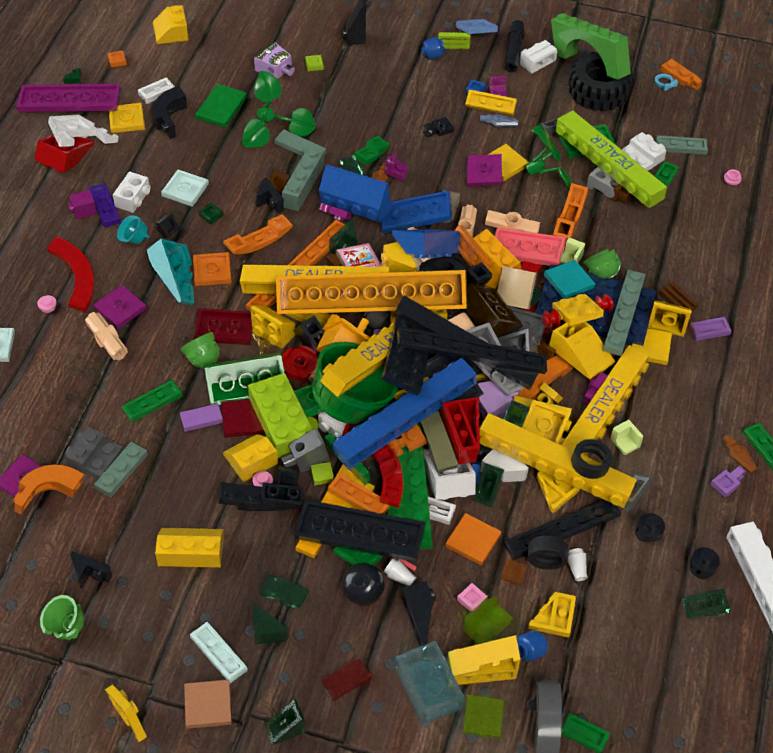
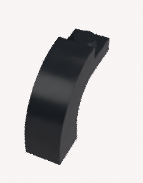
[153,86,187,139]

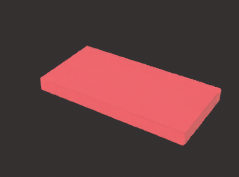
[494,228,567,266]

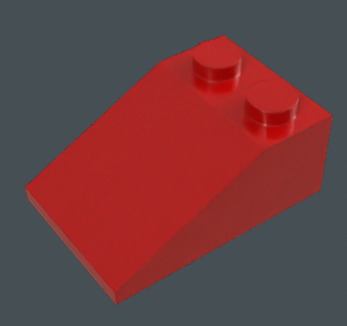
[35,134,95,173]

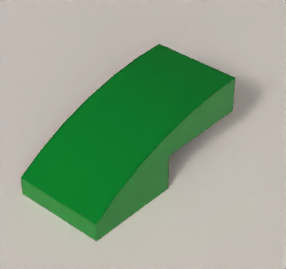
[354,136,390,166]

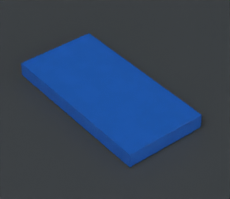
[382,190,452,234]

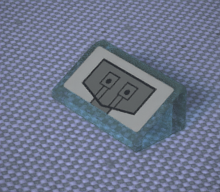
[624,473,653,512]

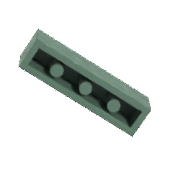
[282,146,324,212]

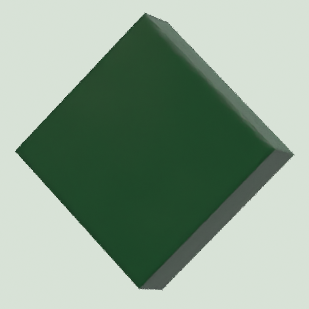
[198,203,224,225]

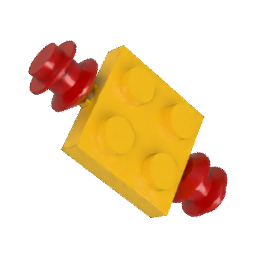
[542,294,614,329]

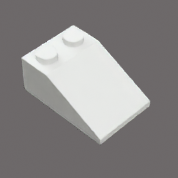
[423,449,475,500]

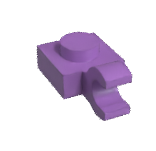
[710,466,746,498]

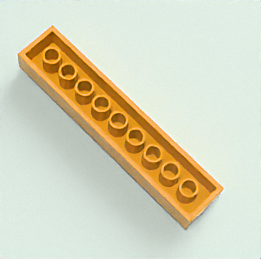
[276,270,467,314]

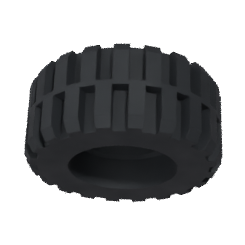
[568,51,633,111]

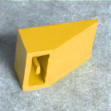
[549,322,615,379]

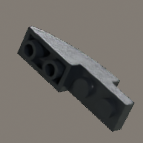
[219,482,303,511]

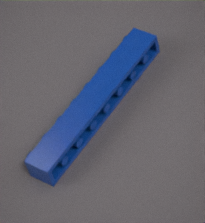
[332,358,477,470]

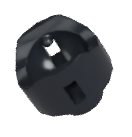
[635,513,665,542]
[690,547,720,579]

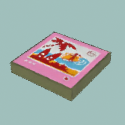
[336,243,382,267]

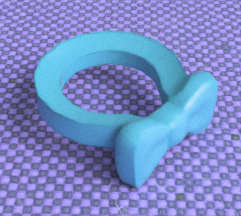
[654,74,678,91]

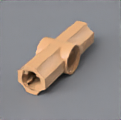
[458,205,477,254]
[485,210,540,233]
[85,312,128,361]

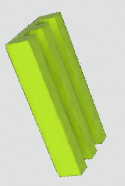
[438,32,470,49]

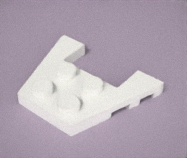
[48,115,119,147]

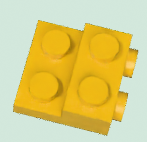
[522,400,572,445]

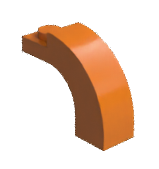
[553,183,589,239]
[13,465,84,515]

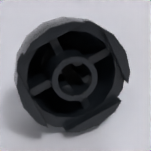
[342,563,385,606]

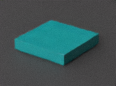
[544,260,595,299]

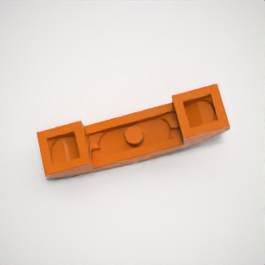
[223,214,293,254]
[512,355,574,400]

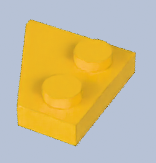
[536,471,580,513]
[528,592,576,638]
[105,685,147,742]

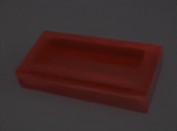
[322,659,371,701]

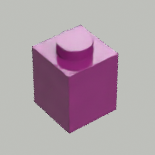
[68,190,97,220]

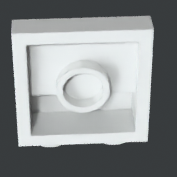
[621,132,666,171]

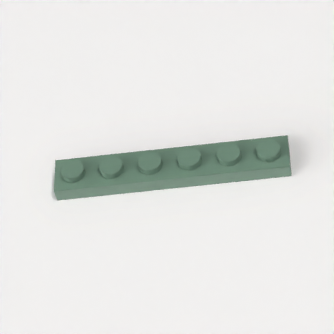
[603,269,646,356]

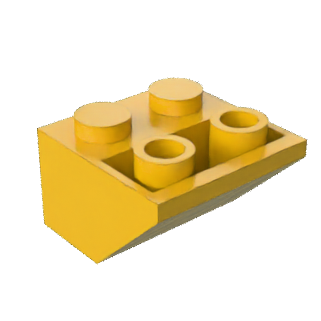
[251,305,296,349]

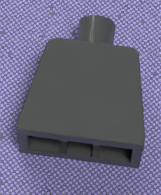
[281,428,331,472]

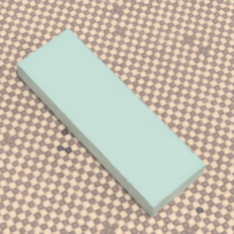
[190,622,247,683]

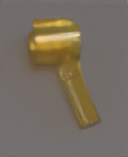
[251,333,271,353]

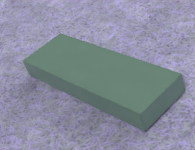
[275,130,326,156]
[656,136,708,155]

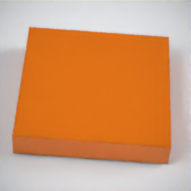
[193,252,231,286]
[445,513,502,566]

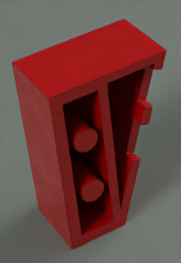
[439,397,480,465]

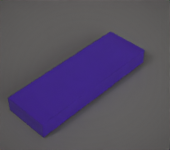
[89,183,121,227]

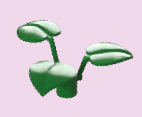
[242,71,316,148]
[526,125,573,190]

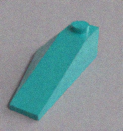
[147,239,194,305]

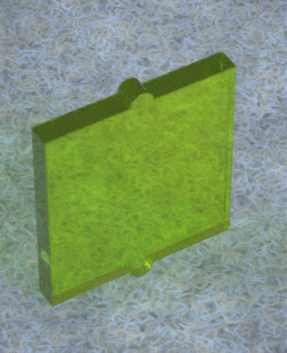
[463,695,504,738]

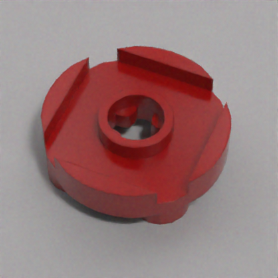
[282,346,318,382]

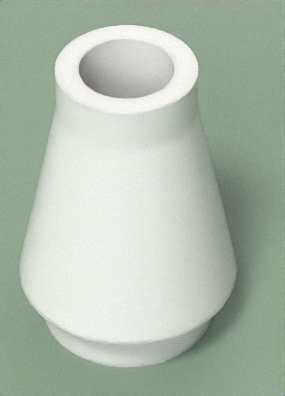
[567,548,588,581]
[384,558,416,586]

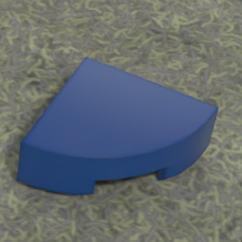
[465,79,486,94]
[471,459,480,484]

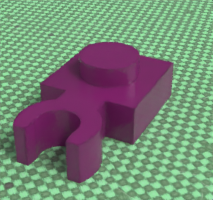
[319,203,352,222]
[583,372,608,405]

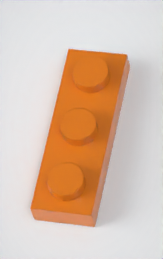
[455,225,493,269]
[328,473,390,514]

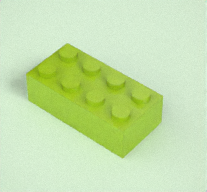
[248,373,312,458]

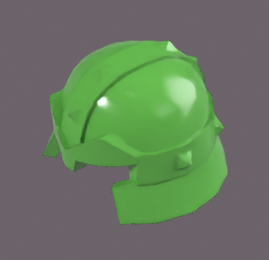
[583,249,621,279]
[180,332,220,368]
[40,595,85,641]

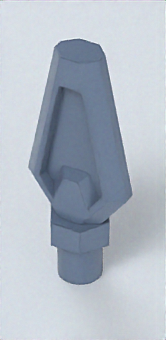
[480,114,518,126]

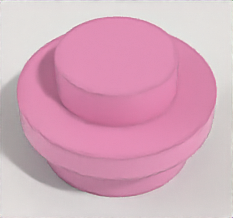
[724,169,741,185]
[38,295,57,313]
[253,471,273,487]

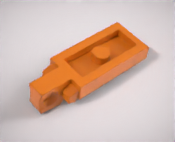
[660,59,702,91]

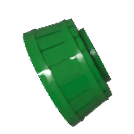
[312,342,398,424]

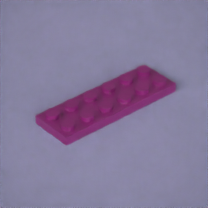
[16,84,121,112]

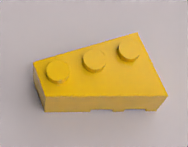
[447,635,521,686]

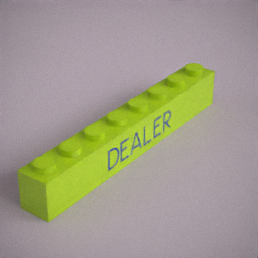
[556,110,667,208]

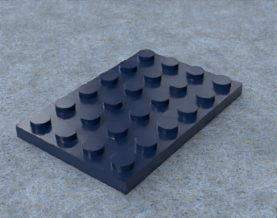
[535,265,657,346]

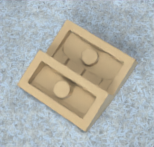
[497,267,537,310]

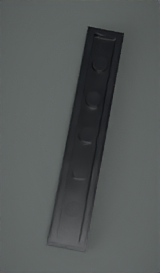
[504,500,621,561]

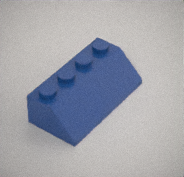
[319,164,391,223]
[392,229,460,259]

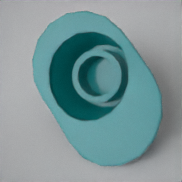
[117,215,150,245]

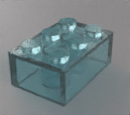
[395,641,465,725]

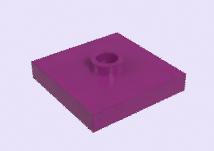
[467,154,502,187]
[93,285,147,329]
[0,455,42,501]

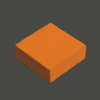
[107,51,127,68]

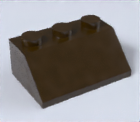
[463,283,523,338]

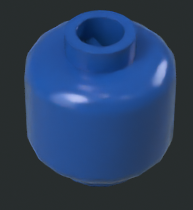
[421,37,445,60]
[517,630,548,662]

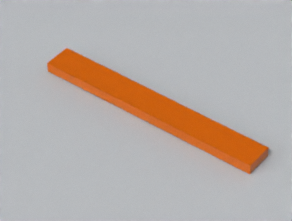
[246,219,350,312]

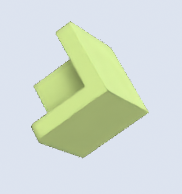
[560,238,585,265]
[610,420,643,455]

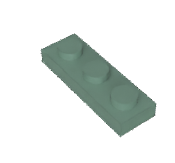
[94,442,148,497]

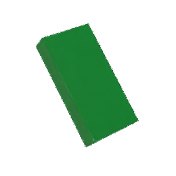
[561,712,611,753]

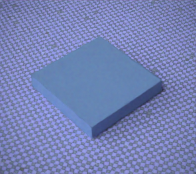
[456,19,498,34]

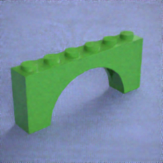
[551,13,631,80]

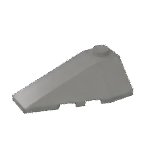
[466,323,524,396]

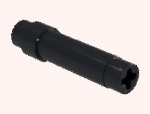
[505,20,525,72]

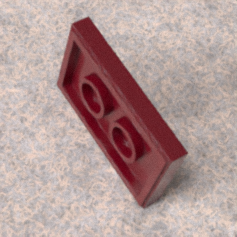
[194,309,252,345]

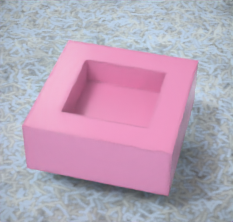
[457,583,488,614]

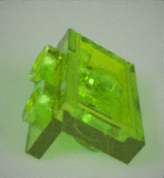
[464,595,513,644]

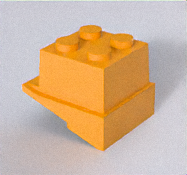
[316,314,370,352]

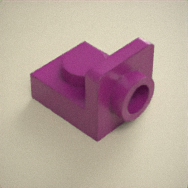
[489,76,507,97]
[384,151,408,181]

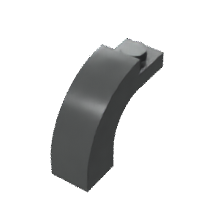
[535,679,562,753]

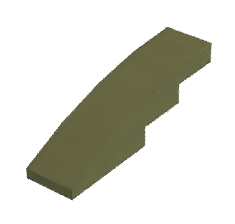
[419,410,458,473]

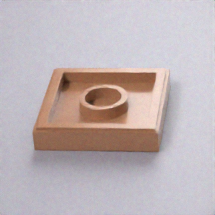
[184,680,232,729]

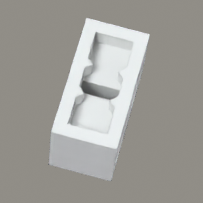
[113,172,150,213]

